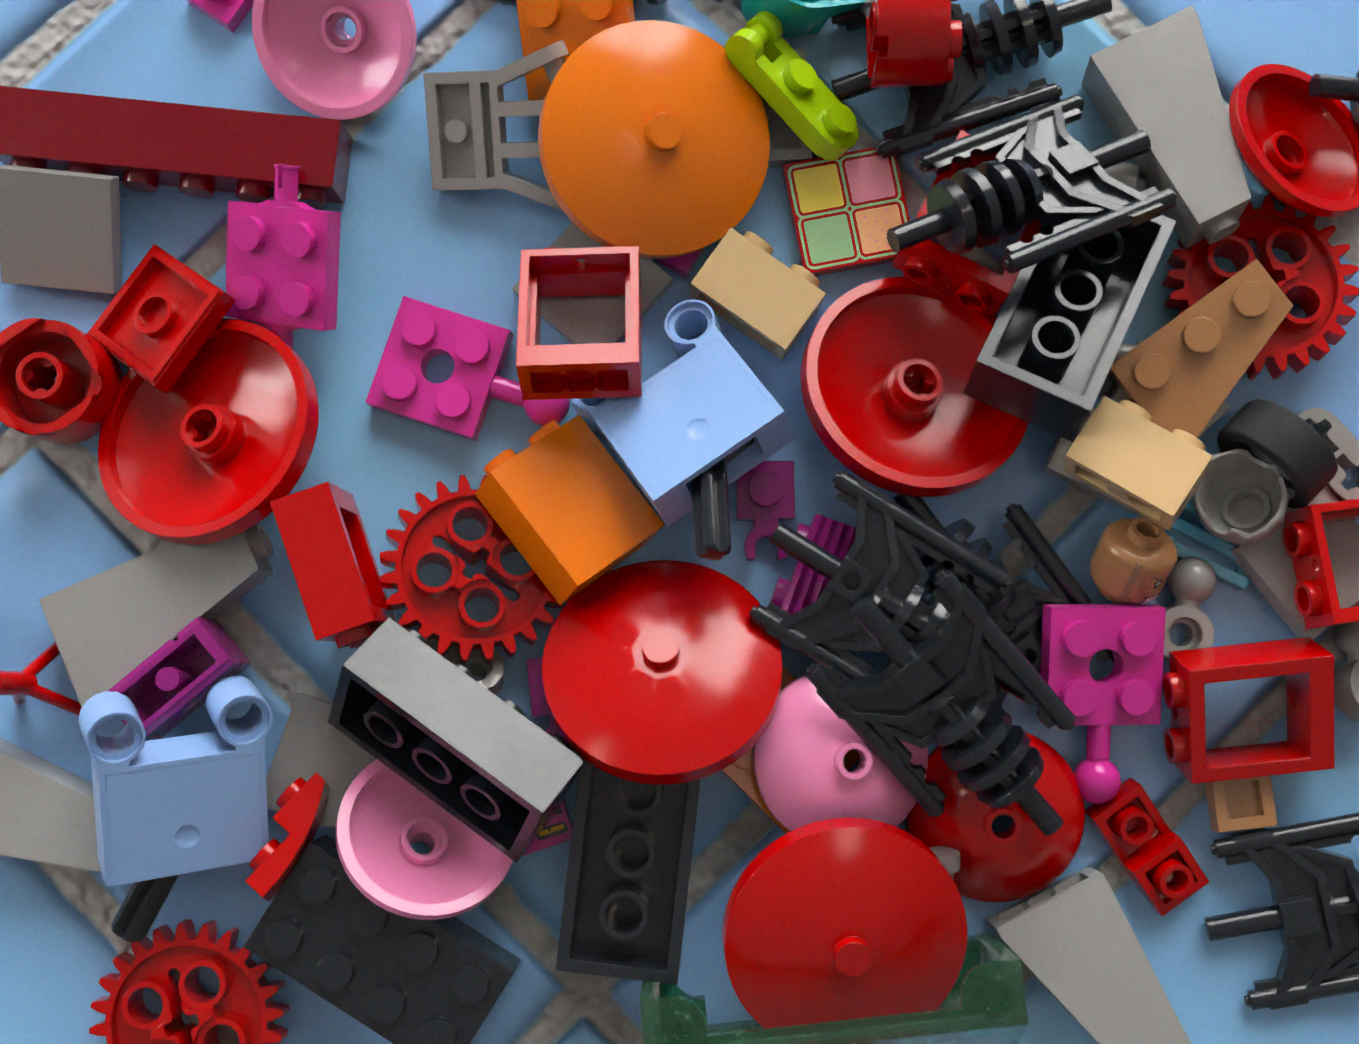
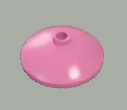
[252,0,417,120]
[752,668,928,831]
[336,759,513,920]

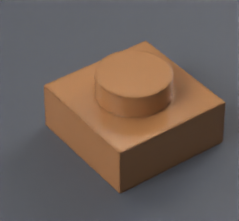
[1205,776,1278,832]

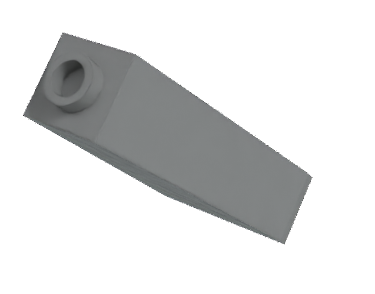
[1081,6,1251,248]
[39,524,274,707]
[0,738,101,872]
[985,866,1191,1044]

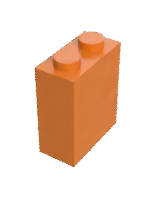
[475,415,665,606]

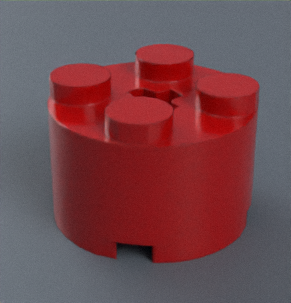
[866,0,962,88]
[0,318,123,445]

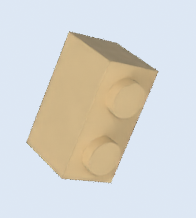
[690,227,826,360]
[1065,396,1213,531]

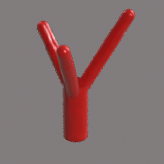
[0,642,82,716]

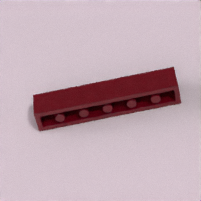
[0,86,353,209]

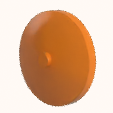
[538,20,770,259]

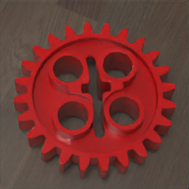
[1162,195,1359,380]
[380,475,564,665]
[89,919,290,1044]

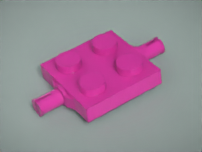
[225,164,341,349]

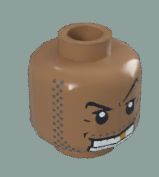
[1089,517,1177,604]

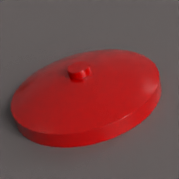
[800,276,1028,497]
[98,319,319,545]
[542,560,782,785]
[722,817,967,1044]

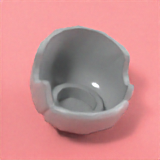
[1192,449,1290,545]

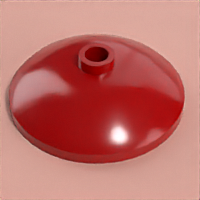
[1229,64,1359,218]
[906,731,1085,902]

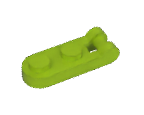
[725,11,858,160]

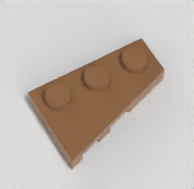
[1109,259,1293,437]

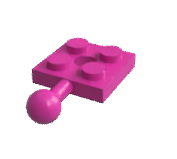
[365,296,570,441]
[1038,604,1166,804]

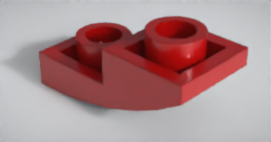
[245,772,330,902]
[1085,777,1209,917]

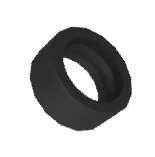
[1217,399,1338,509]

